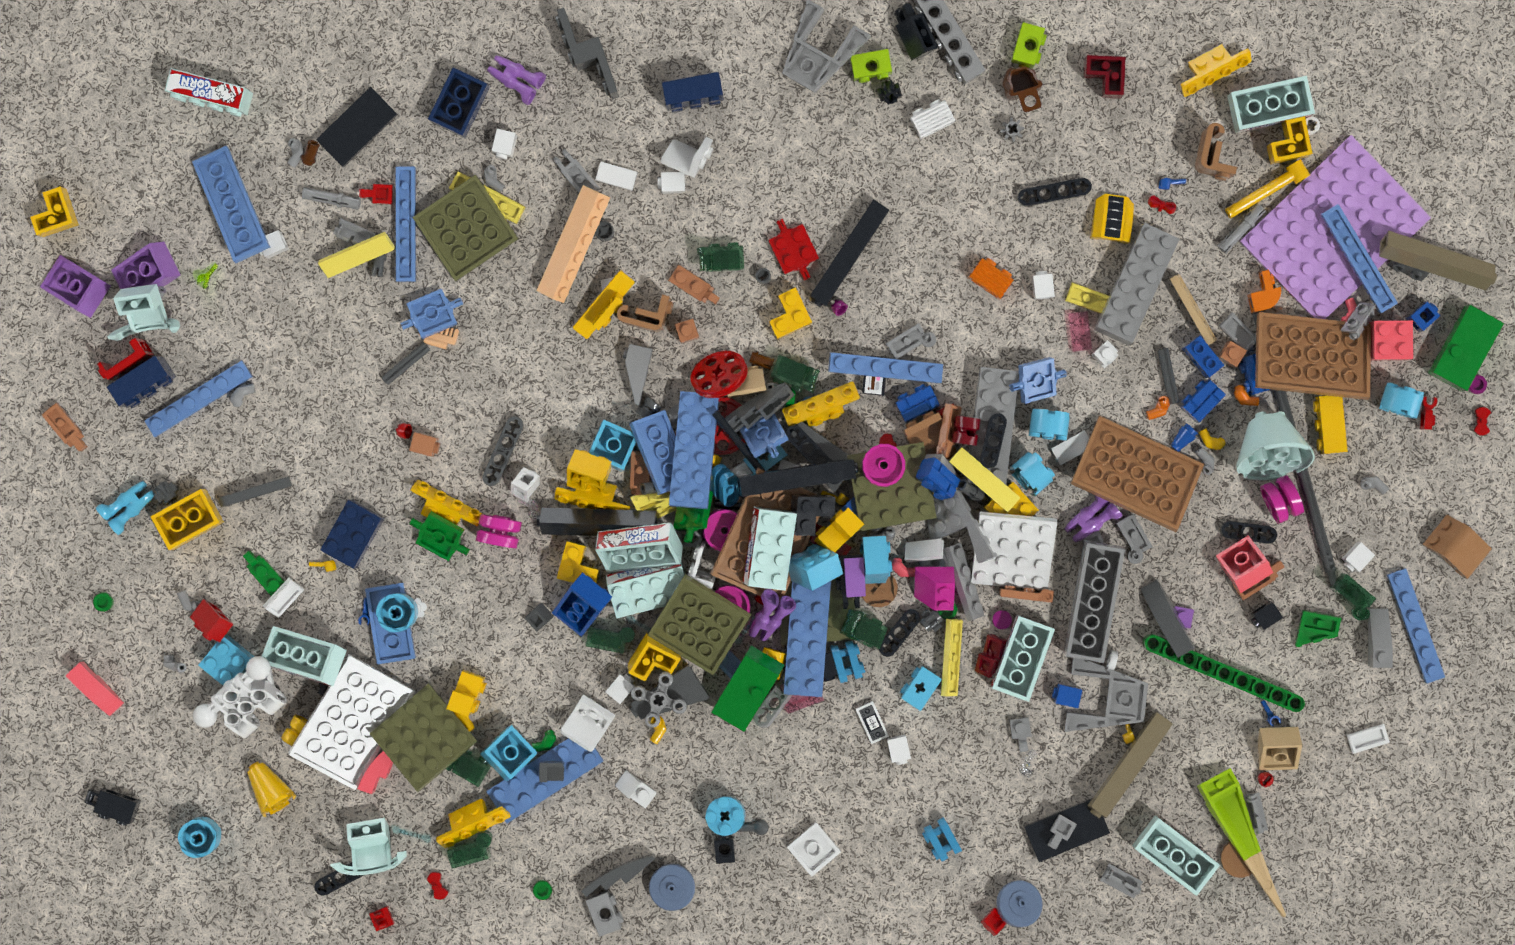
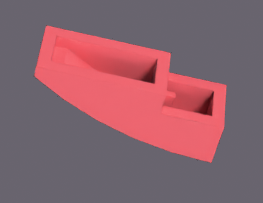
[65,661,124,716]
[357,751,393,794]

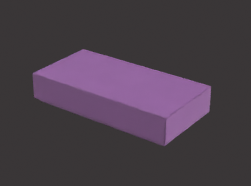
[844,557,866,597]

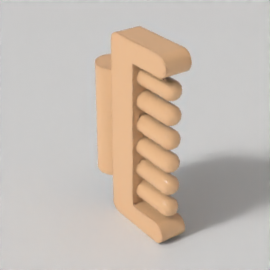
[418,328,459,350]

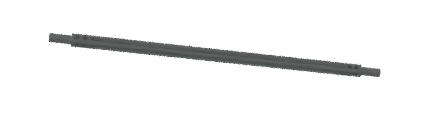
[1250,298,1340,591]

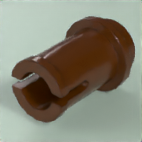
[301,140,320,166]
[749,351,774,370]

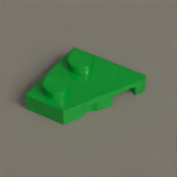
[1295,610,1342,647]

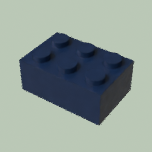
[428,67,490,139]
[662,72,724,113]
[107,356,176,409]
[320,500,385,569]

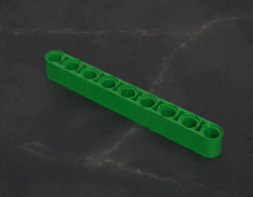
[1142,634,1305,712]

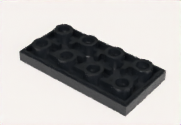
[316,86,398,168]
[1024,798,1110,863]

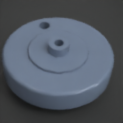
[649,864,695,911]
[996,880,1043,928]

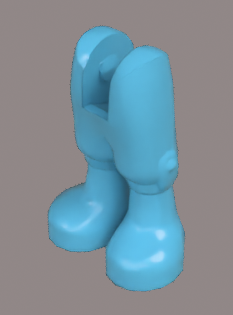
[96,481,155,535]

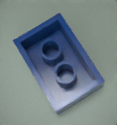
[552,572,613,637]

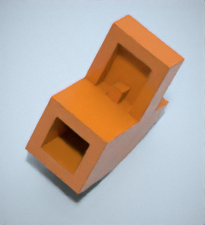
[1247,270,1281,313]

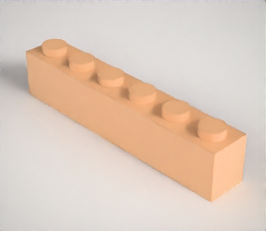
[536,185,610,303]

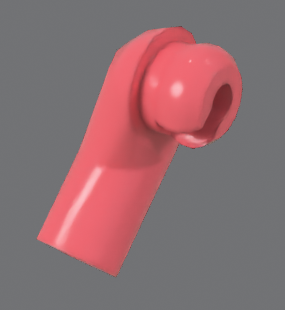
[1341,297,1357,322]
[892,557,915,577]

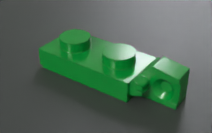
[243,551,285,596]

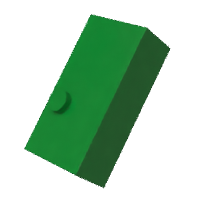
[1428,305,1504,392]
[711,645,784,732]

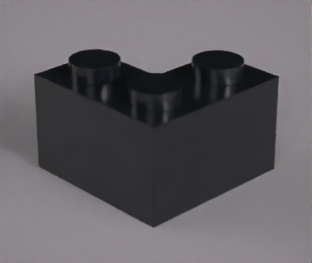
[791,494,835,536]

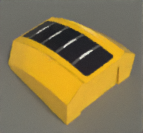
[1090,194,1134,244]

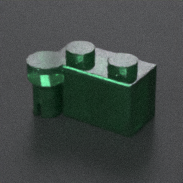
[697,242,744,272]
[770,355,820,393]
[1330,573,1376,620]
[840,609,888,649]
[586,626,635,654]
[446,748,492,787]
[447,831,492,869]

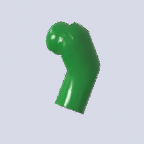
[532,729,556,752]

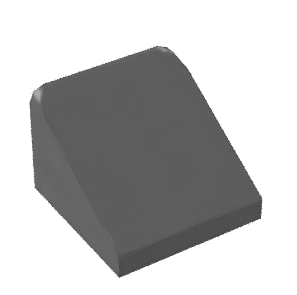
[525,603,554,632]

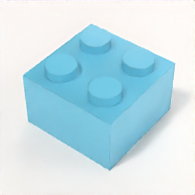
[589,420,636,472]
[860,536,892,584]
[788,544,843,591]
[198,634,255,686]
[480,725,537,781]

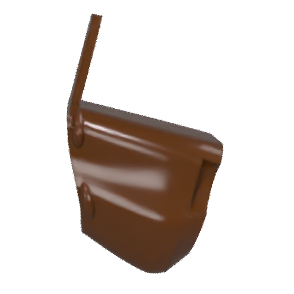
[1002,64,1043,113]

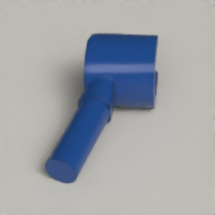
[1158,178,1186,190]
[358,598,370,625]
[1261,700,1281,727]

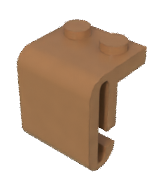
[1195,123,1237,181]
[617,294,674,333]
[903,411,957,459]
[1423,515,1492,579]

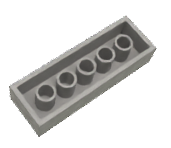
[1094,223,1179,346]
[966,367,1019,485]
[1064,540,1125,663]

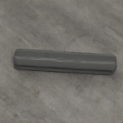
[381,342,430,385]
[1158,348,1179,404]

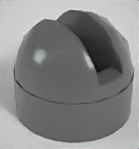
[755,268,771,285]

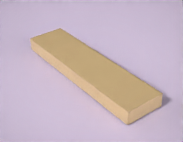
[1170,274,1217,345]

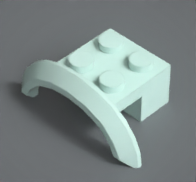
[107,284,181,341]
[330,818,407,875]

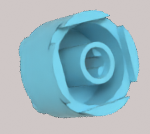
[1379,382,1424,419]
[1028,409,1070,441]
[1010,452,1055,497]
[376,593,418,632]
[705,796,746,836]
[178,817,221,858]

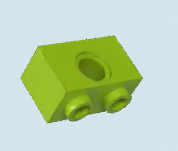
[1011,22,1047,68]
[850,49,892,83]

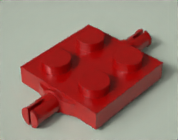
[768,219,819,281]

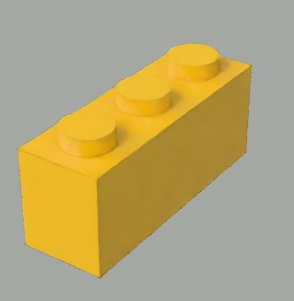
[1313,396,1348,454]

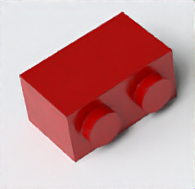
[190,599,233,643]

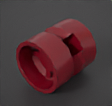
[952,416,981,446]

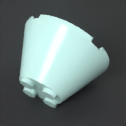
[1236,412,1315,480]

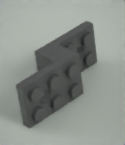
[555,8,619,100]

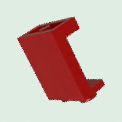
[97,338,155,381]

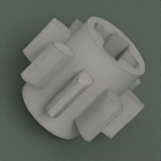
[1000,117,1025,142]

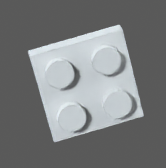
[787,822,841,877]

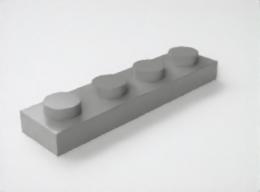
[944,543,985,622]

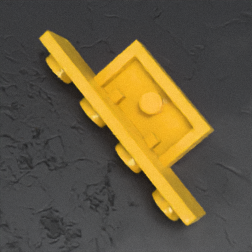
[1181,44,1252,97]
[573,270,634,339]
[782,382,860,427]
[410,480,482,526]
[554,483,631,510]
[436,798,511,848]

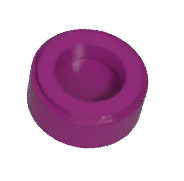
[1468,375,1487,394]
[992,610,1012,630]

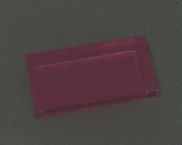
[1068,311,1092,352]
[785,695,824,714]

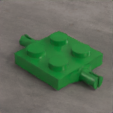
[673,491,713,543]
[409,511,470,562]

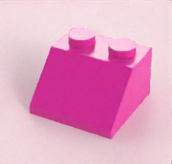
[914,567,955,610]

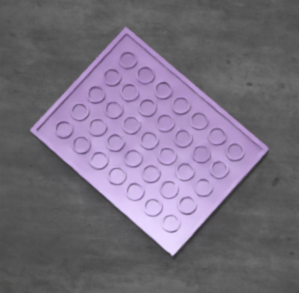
[1239,135,1431,319]

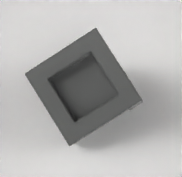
[539,761,564,782]

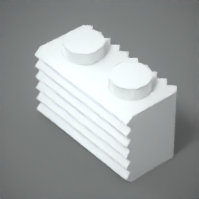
[910,99,955,140]

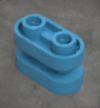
[711,464,739,507]
[830,641,865,683]
[922,817,962,862]

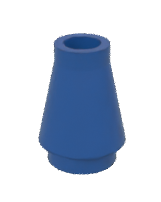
[1170,423,1198,452]

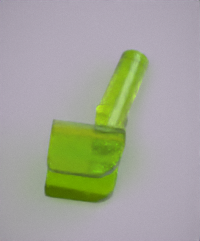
[197,263,218,289]

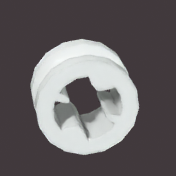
[1306,116,1320,135]

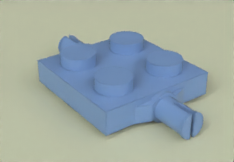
[400,289,463,339]
[1009,357,1067,404]
[740,414,789,458]

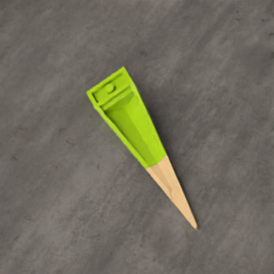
[1197,768,1286,918]

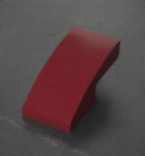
[975,634,1007,678]

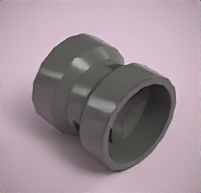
[595,221,615,242]
[636,396,662,418]

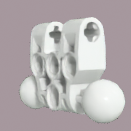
[193,656,287,738]

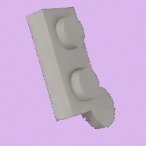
[886,323,936,359]
[1116,514,1153,564]

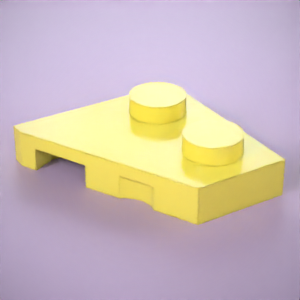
[630,492,677,519]

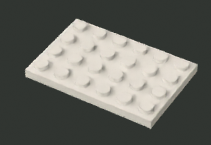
[288,654,415,790]

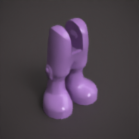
[487,55,546,105]
[1064,495,1123,542]
[749,589,796,642]

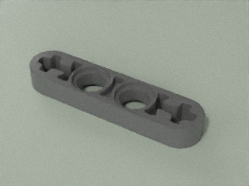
[483,416,524,486]
[218,477,292,507]

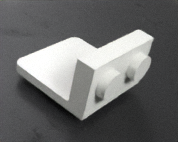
[661,137,713,178]
[688,541,716,590]
[560,694,616,752]

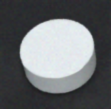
[1106,650,1118,670]

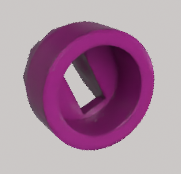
[831,299,848,316]

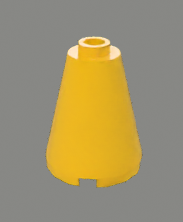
[247,761,296,817]

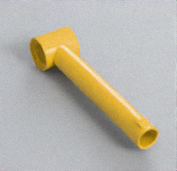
[1225,159,1310,219]

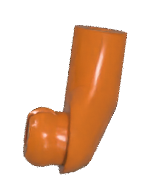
[1234,385,1259,406]
[1146,396,1170,420]

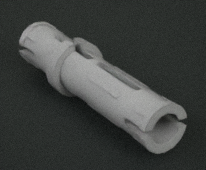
[302,187,361,210]
[1217,203,1266,254]

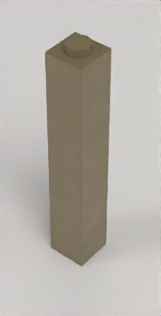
[1379,231,1497,291]
[1088,712,1173,818]

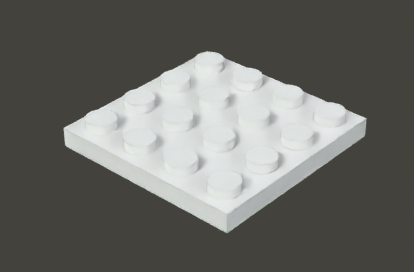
[971,512,1057,590]

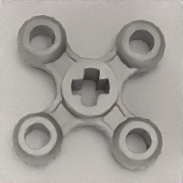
[631,672,687,728]

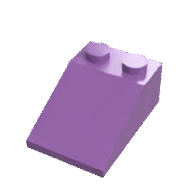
[111,242,181,289]
[40,255,111,318]

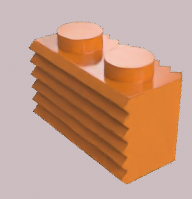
[968,258,1014,300]

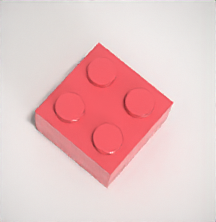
[1369,320,1413,361]
[1216,535,1273,593]

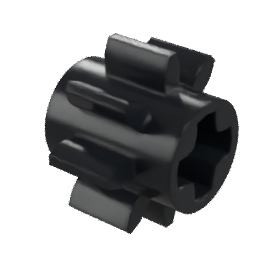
[877,80,902,105]

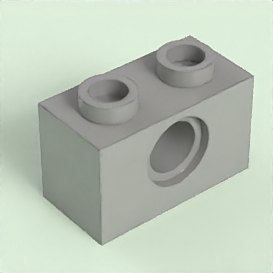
[586,890,624,937]

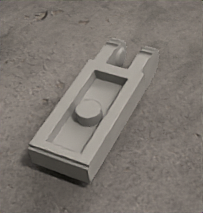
[553,149,600,193]

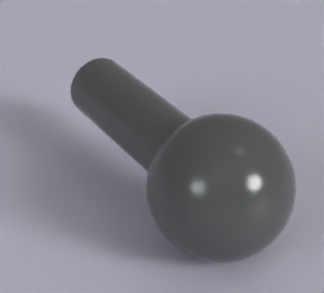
[737,820,769,835]

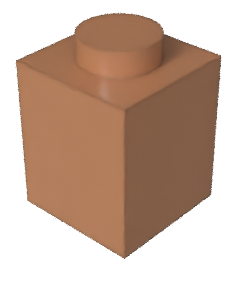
[675,319,699,344]
[1218,341,1247,368]
[409,432,441,457]

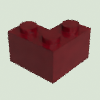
[1084,55,1126,99]

